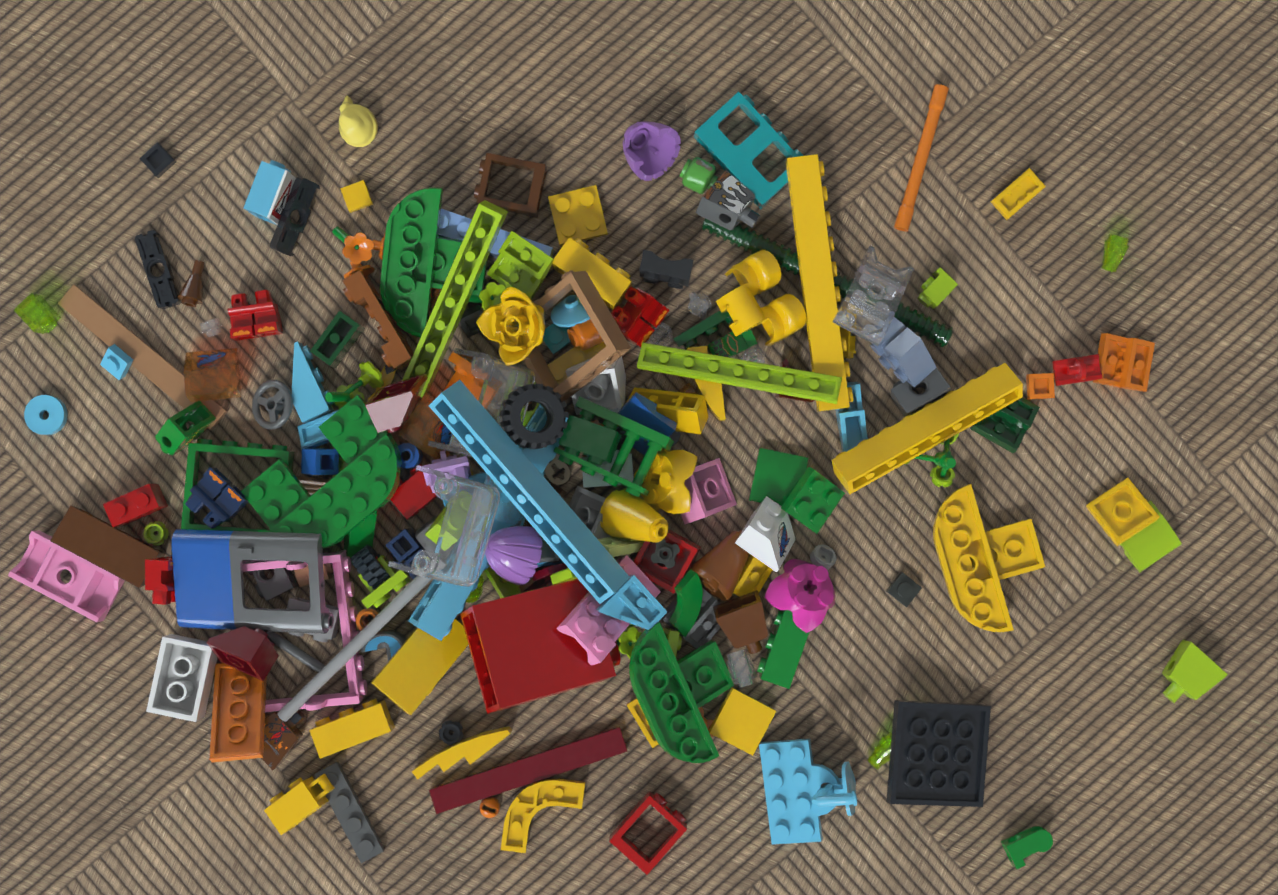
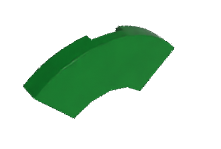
[669,569,703,637]

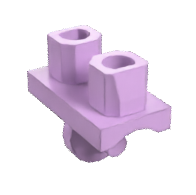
[422,450,471,493]

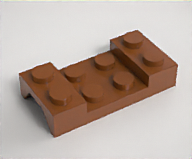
[342,270,414,372]

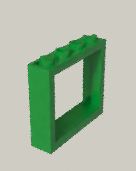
[181,439,295,532]

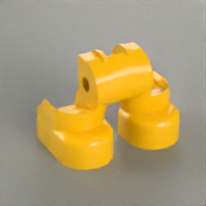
[716,250,806,346]

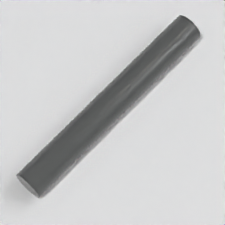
[267,631,325,673]

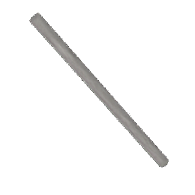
[277,555,447,722]

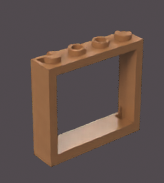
[517,270,631,402]

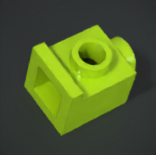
[917,267,958,309]

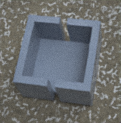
[868,314,937,387]

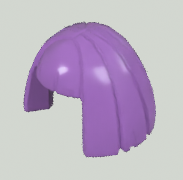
[623,121,681,181]
[484,526,542,585]

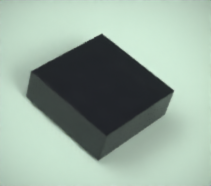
[139,142,177,178]

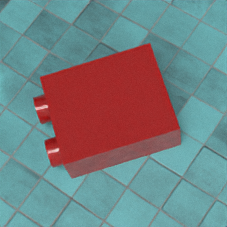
[460,579,620,714]

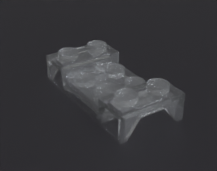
[832,245,914,346]

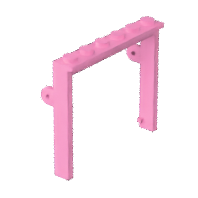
[242,550,367,712]

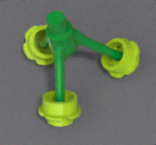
[905,433,959,488]

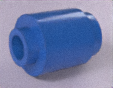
[398,443,423,468]

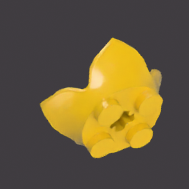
[476,287,545,366]
[634,448,697,514]

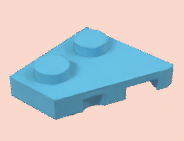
[596,574,667,630]

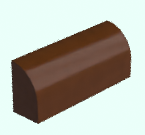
[50,505,166,588]

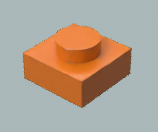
[1026,373,1055,400]

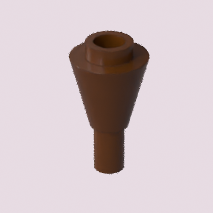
[178,260,205,307]

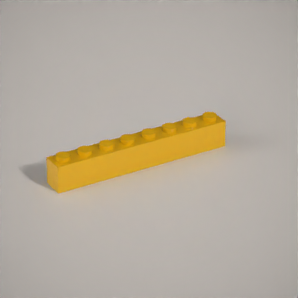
[832,363,1023,494]

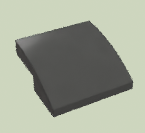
[661,588,721,649]

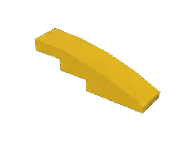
[412,726,512,780]

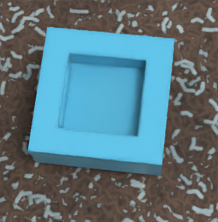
[100,344,133,380]

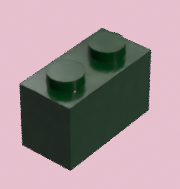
[310,310,365,368]
[559,415,621,466]

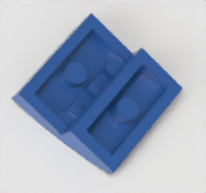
[617,392,677,455]

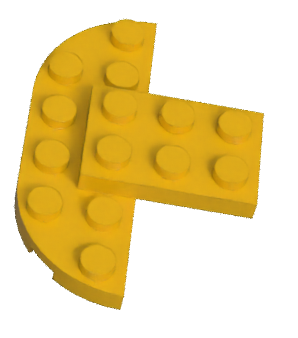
[933,484,1045,632]

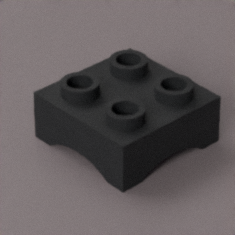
[640,250,694,289]

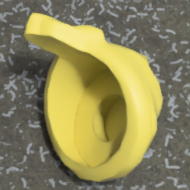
[339,95,378,147]

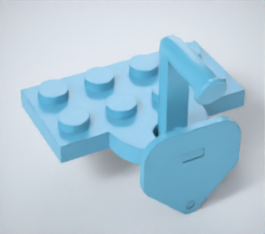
[759,739,857,844]

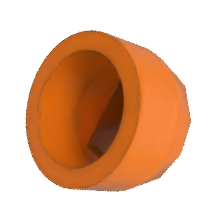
[479,797,500,818]

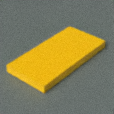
[371,619,468,715]

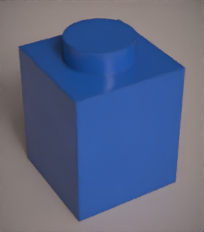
[301,448,339,475]

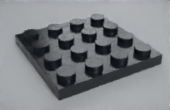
[886,700,991,807]

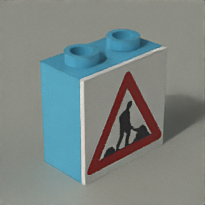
[244,160,296,225]

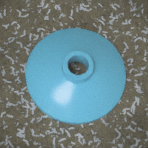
[551,295,590,327]

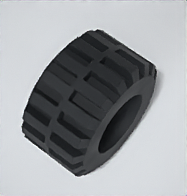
[499,384,569,449]

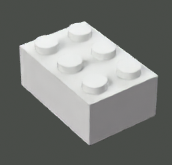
[146,634,217,722]

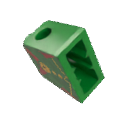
[155,400,216,456]

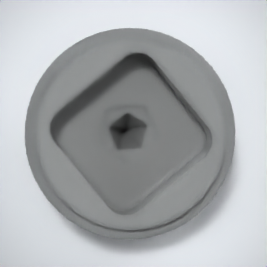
[810,544,837,570]

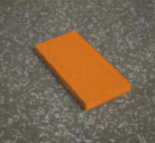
[209,663,267,762]

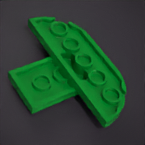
[380,187,488,338]
[629,622,735,763]

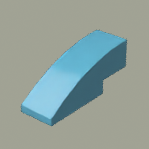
[836,381,868,452]

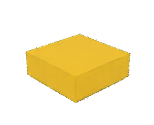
[340,180,374,213]

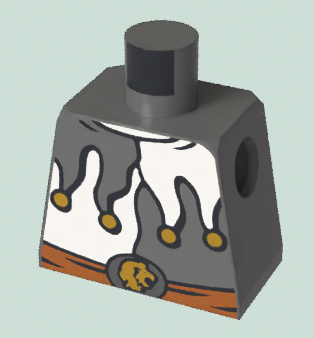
[696,171,761,230]

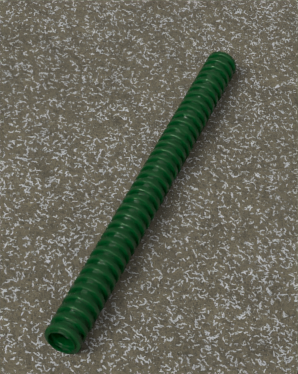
[702,218,953,347]

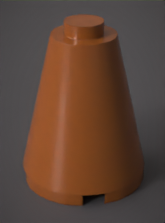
[688,530,750,601]

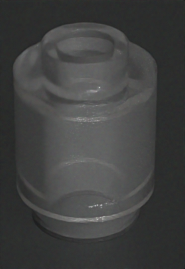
[726,649,757,688]

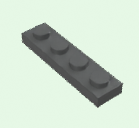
[314,761,385,863]

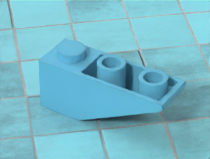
[292,341,335,423]

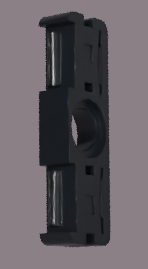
[270,177,320,256]
[135,230,182,309]

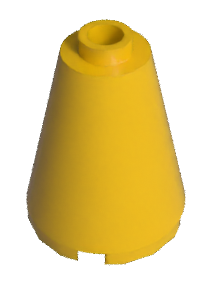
[600,488,668,543]

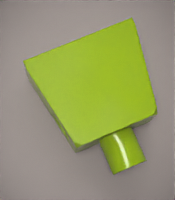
[1162,640,1228,703]

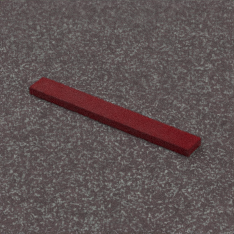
[429,726,628,814]

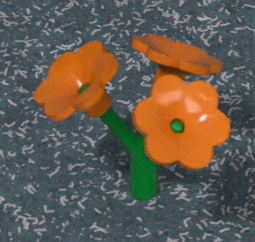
[332,226,385,279]

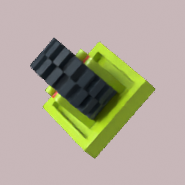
[351,545,411,609]

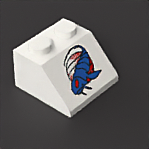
[735,496,796,572]

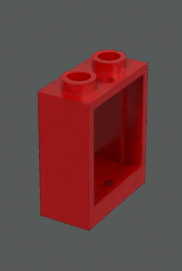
[609,791,687,875]

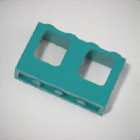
[694,92,803,210]

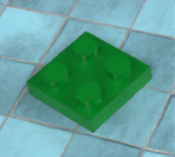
[781,467,845,534]

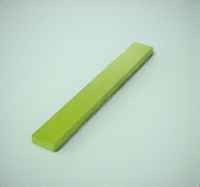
[637,342,842,404]

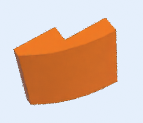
[1093,333,1155,392]

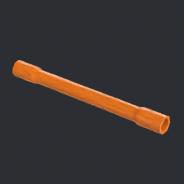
[894,84,949,232]

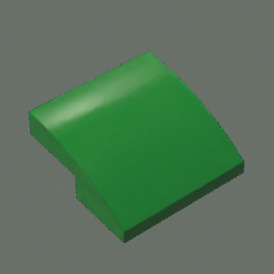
[749,448,808,507]

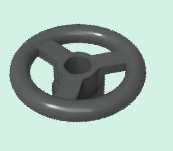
[252,380,293,430]

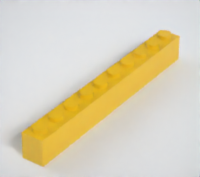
[786,154,853,412]

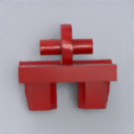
[1052,354,1103,386]

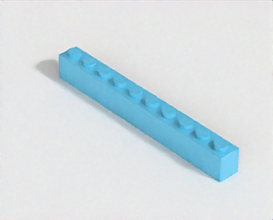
[429,380,630,604]
[408,405,568,641]

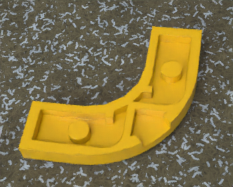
[501,779,585,853]

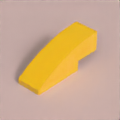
[687,346,726,421]

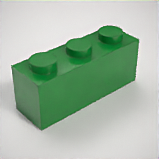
[757,609,809,689]

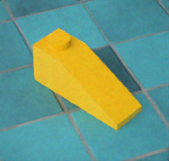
[626,387,709,434]

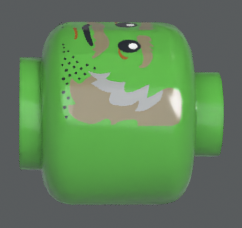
[680,157,718,194]

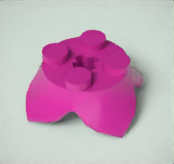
[765,559,836,633]

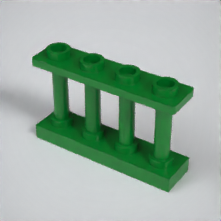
[554,396,674,498]

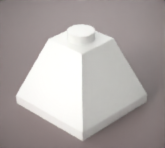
[566,356,626,415]

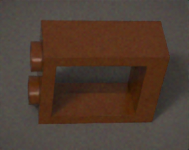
[474,153,547,218]

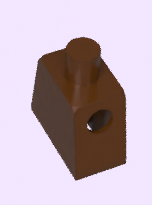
[713,590,768,654]

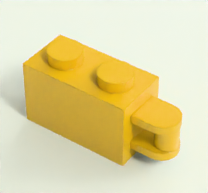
[264,774,335,835]

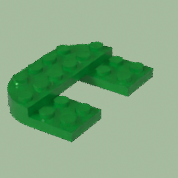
[241,395,402,549]

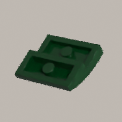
[970,397,1040,454]

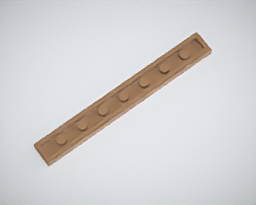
[58,284,228,430]

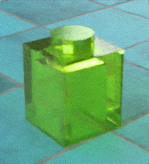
[13,293,61,334]

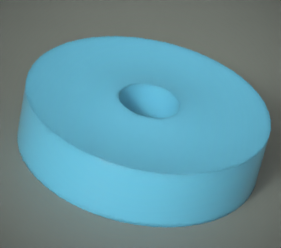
[24,395,68,435]

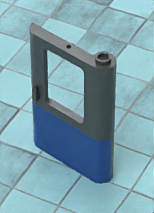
[171,529,334,634]

